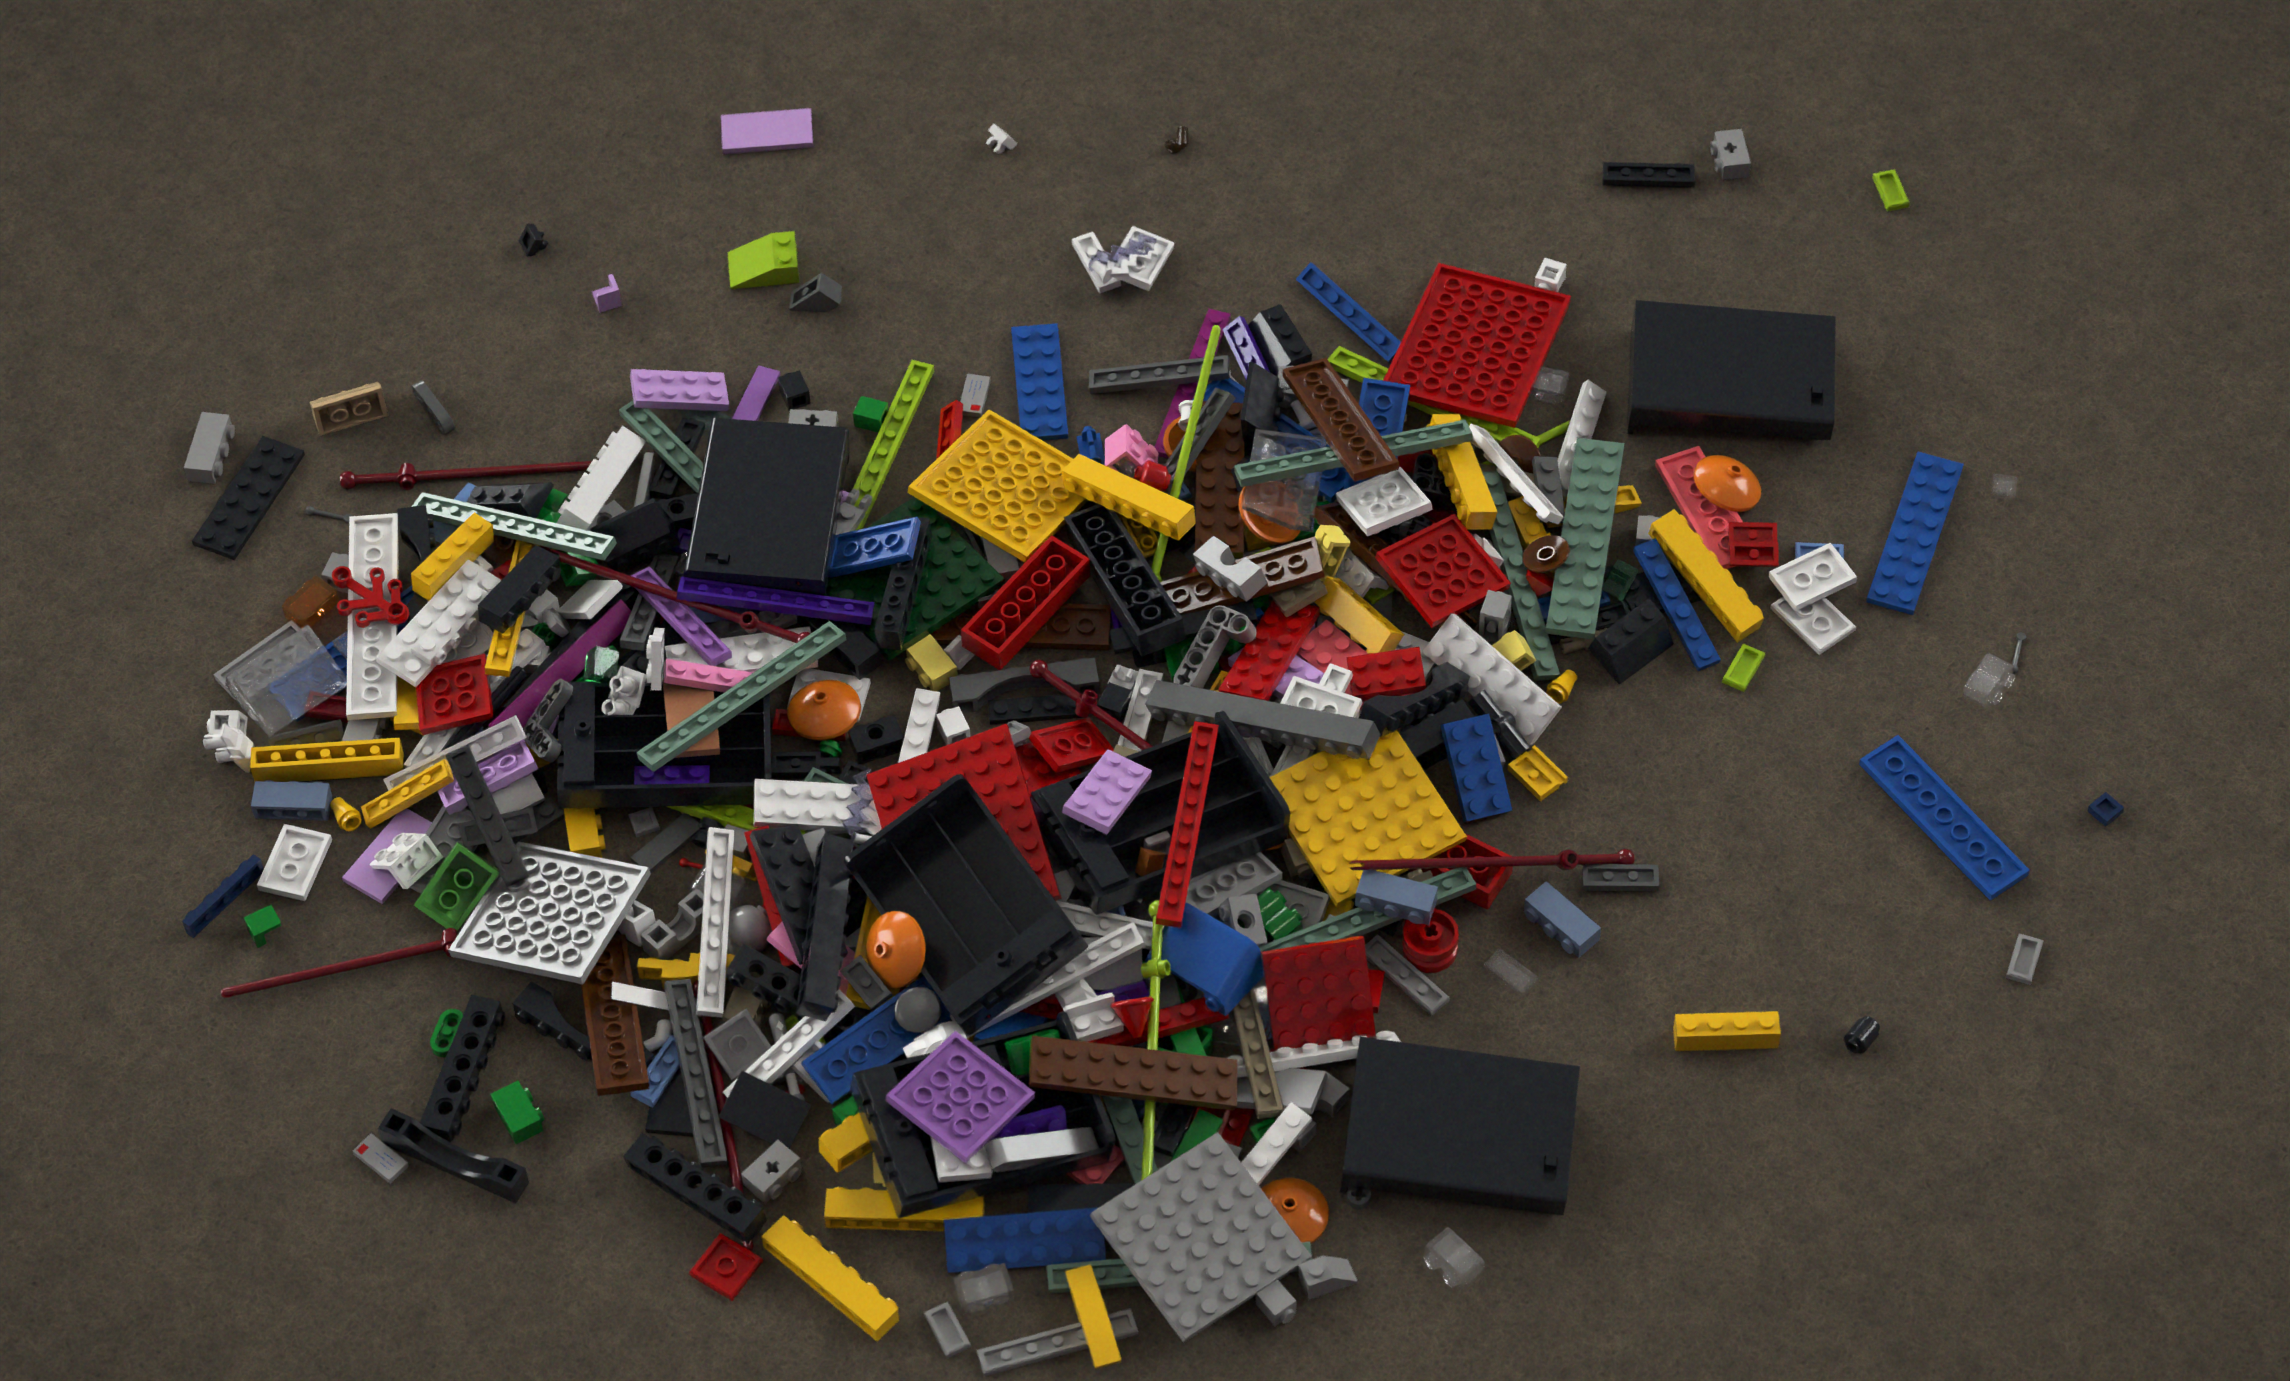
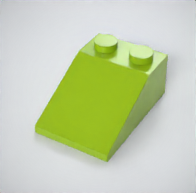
[728,231,799,289]

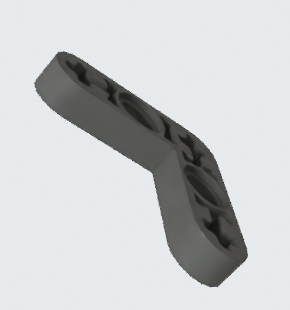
[523,679,573,763]

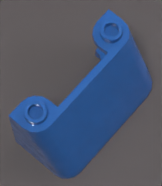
[1145,903,1264,1016]

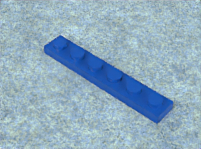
[1296,262,1401,364]
[1633,538,1721,671]

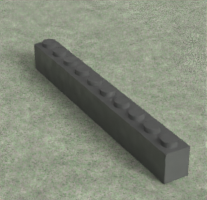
[1145,680,1381,759]

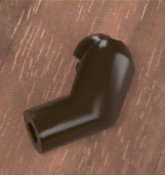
[1165,126,1188,154]

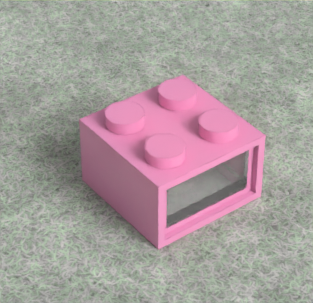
[1105,424,1158,479]

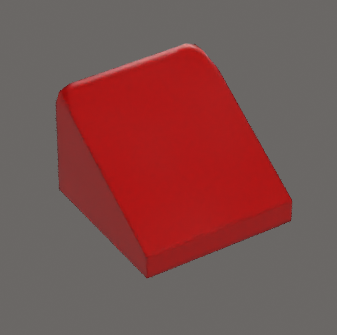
[1526,569,1554,597]

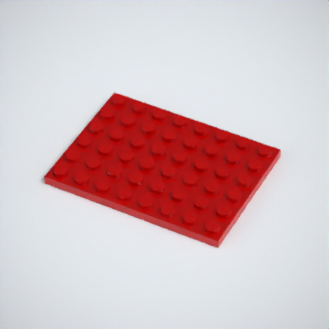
[1383,263,1571,428]
[866,723,1062,901]

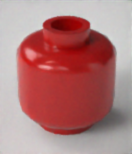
[1134,460,1171,492]

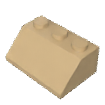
[310,382,388,436]

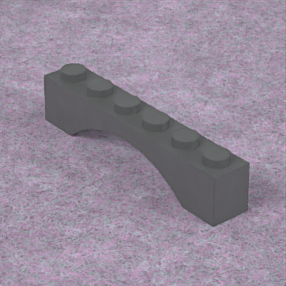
[949,658,1100,713]

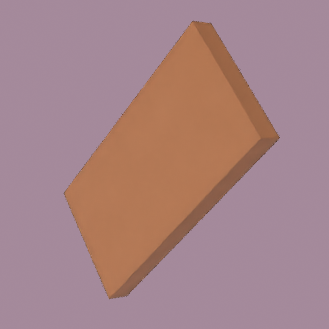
[663,679,720,758]

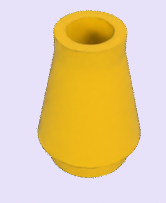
[1546,670,1577,704]
[330,797,361,831]

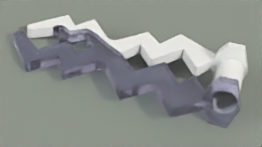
[1088,234,1159,284]
[842,769,882,845]

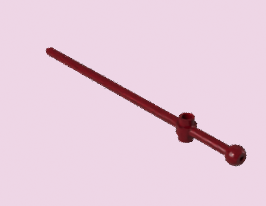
[340,461,592,490]
[549,549,811,643]
[1029,660,1153,750]
[1349,849,1634,871]
[220,928,458,998]
[692,980,754,1251]

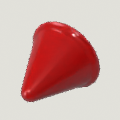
[1110,996,1154,1039]

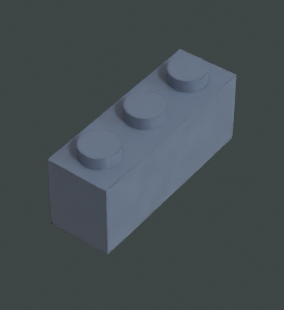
[251,780,332,821]
[1355,870,1438,925]
[1524,882,1601,958]

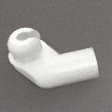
[643,1019,673,1052]

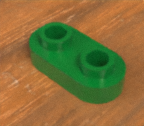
[430,1009,463,1057]

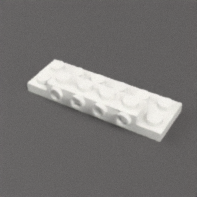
[377,559,501,687]

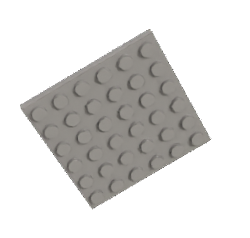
[449,841,651,984]
[1090,1132,1312,1343]

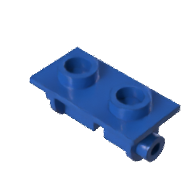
[1076,426,1105,465]

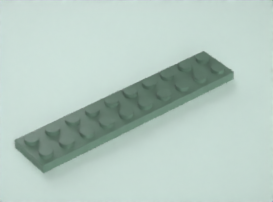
[1546,438,1625,640]

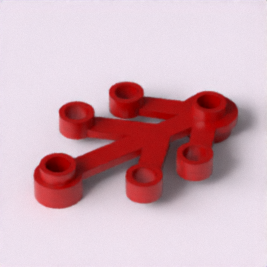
[332,566,409,628]

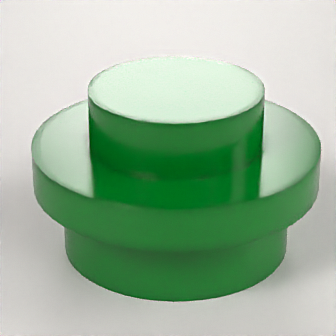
[819,739,843,758]

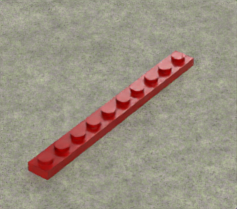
[1156,721,1219,928]

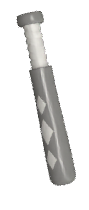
[769,1013,805,1101]

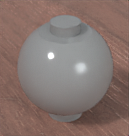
[727,905,772,955]

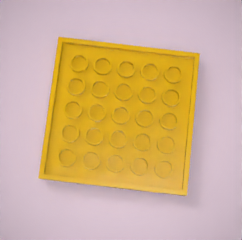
[907,410,1088,563]
[1269,730,1467,907]

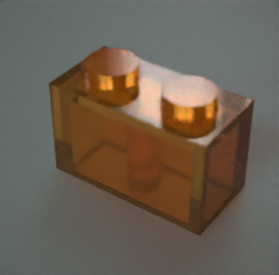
[282,575,339,633]

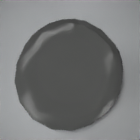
[894,987,941,1033]

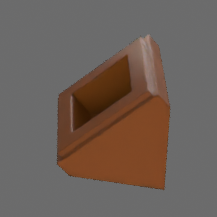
[1135,847,1166,877]

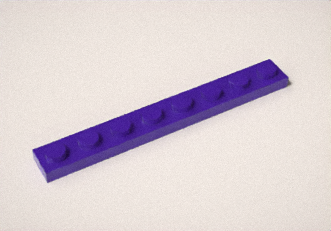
[677,577,874,625]

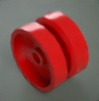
[1402,908,1459,973]

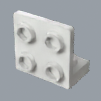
[1334,548,1389,598]
[370,833,443,889]

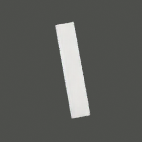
[611,982,701,1017]

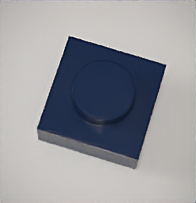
[2087,792,2124,827]

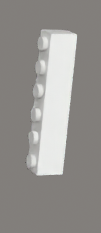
[557,426,646,530]

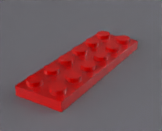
[1218,601,1320,701]

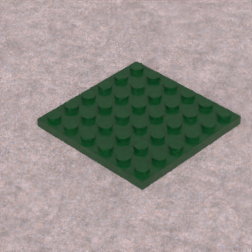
[826,497,1005,661]

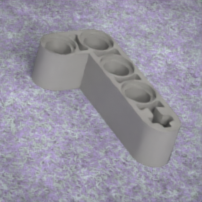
[1173,605,1257,689]

